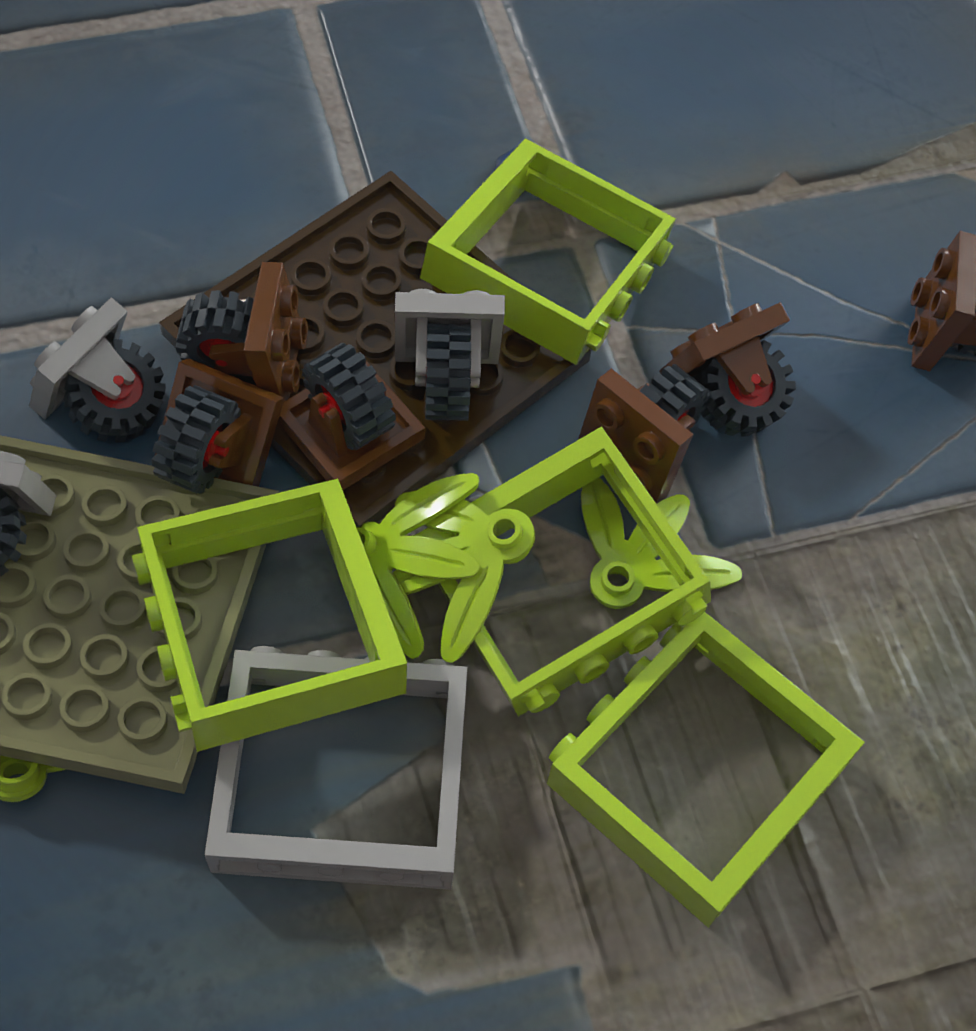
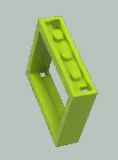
[420,138,676,365]
[414,426,711,717]
[132,479,407,752]
[547,611,865,928]

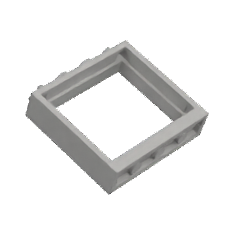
[205,646,467,890]

